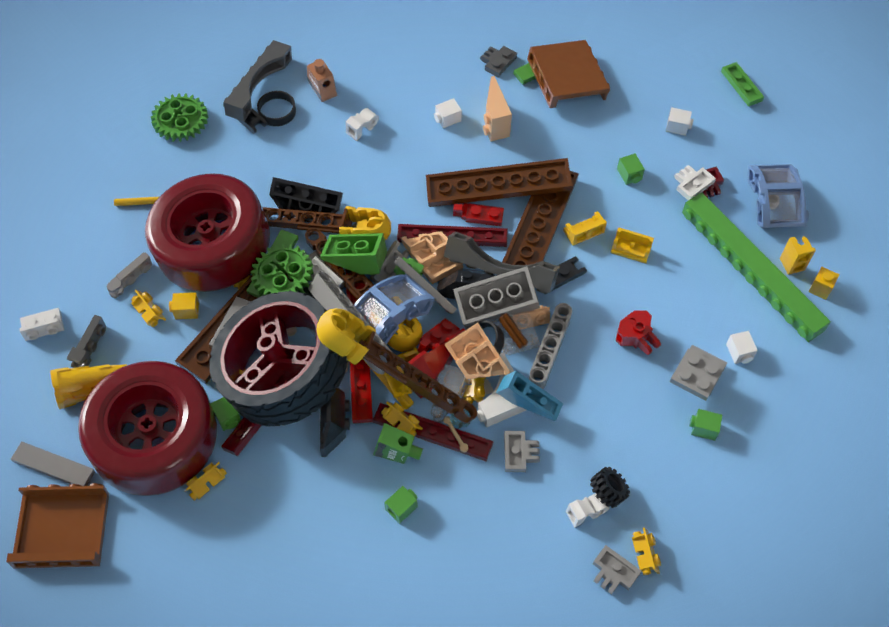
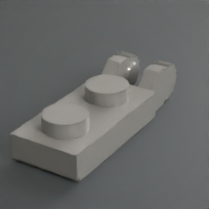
[107,252,152,298]

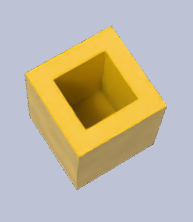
[808,267,840,300]
[169,292,199,319]

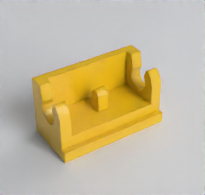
[563,211,607,245]
[611,227,654,263]
[780,236,816,275]

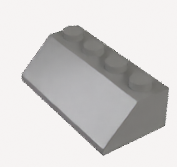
[453,266,540,330]

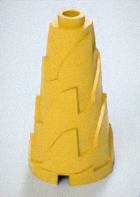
[50,364,127,409]

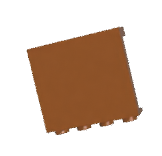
[527,40,610,108]
[6,483,109,569]

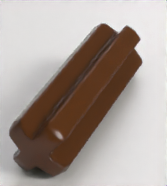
[499,313,528,349]

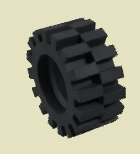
[590,467,630,508]

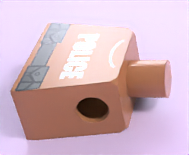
[307,59,337,102]

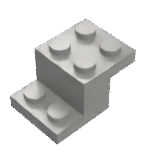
[670,345,727,401]

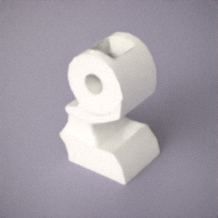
[346,108,379,141]
[566,493,610,528]

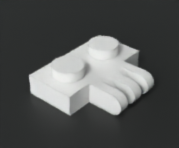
[674,165,716,200]

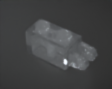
[431,364,471,423]

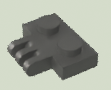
[480,46,517,78]

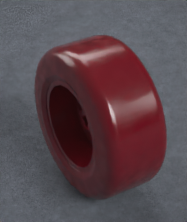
[145,173,270,292]
[78,361,217,496]

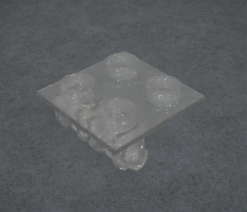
[492,311,540,356]

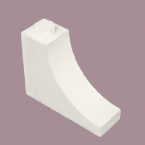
[477,352,526,428]

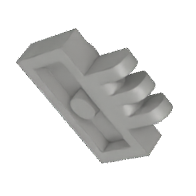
[504,431,540,472]
[593,545,641,595]

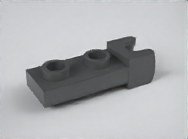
[67,315,106,368]

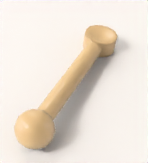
[443,416,468,453]

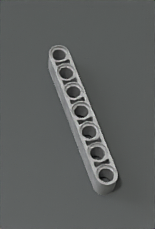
[308,271,392,374]

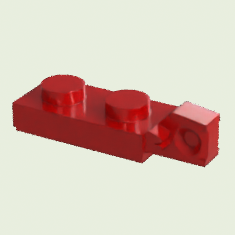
[453,203,504,227]
[417,318,460,353]

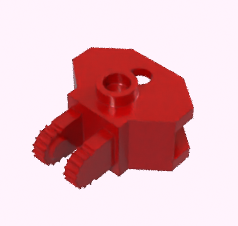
[616,310,661,355]

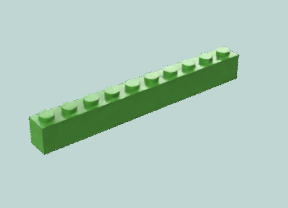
[682,192,831,342]

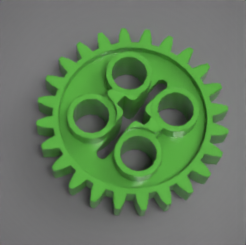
[151,93,209,142]
[251,243,314,296]

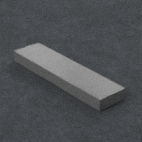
[394,257,457,314]
[11,441,95,486]

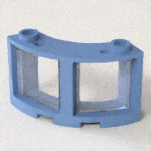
[748,164,809,228]
[354,274,435,345]

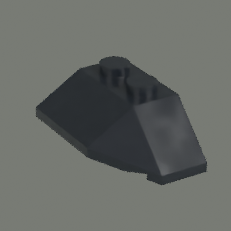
[269,177,343,223]
[437,268,497,299]
[320,387,350,457]

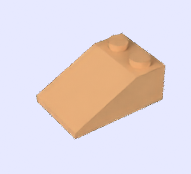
[483,76,512,142]

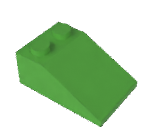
[320,233,387,275]

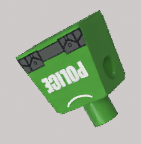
[373,423,423,464]

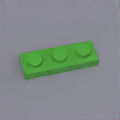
[721,62,764,107]

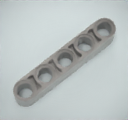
[529,303,572,389]

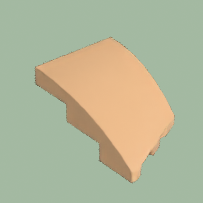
[401,231,463,284]
[445,323,511,379]

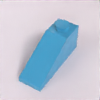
[496,371,563,421]

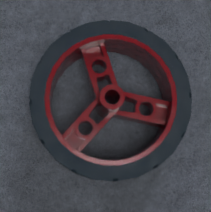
[210,291,348,426]

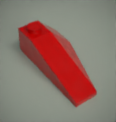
[408,328,465,399]

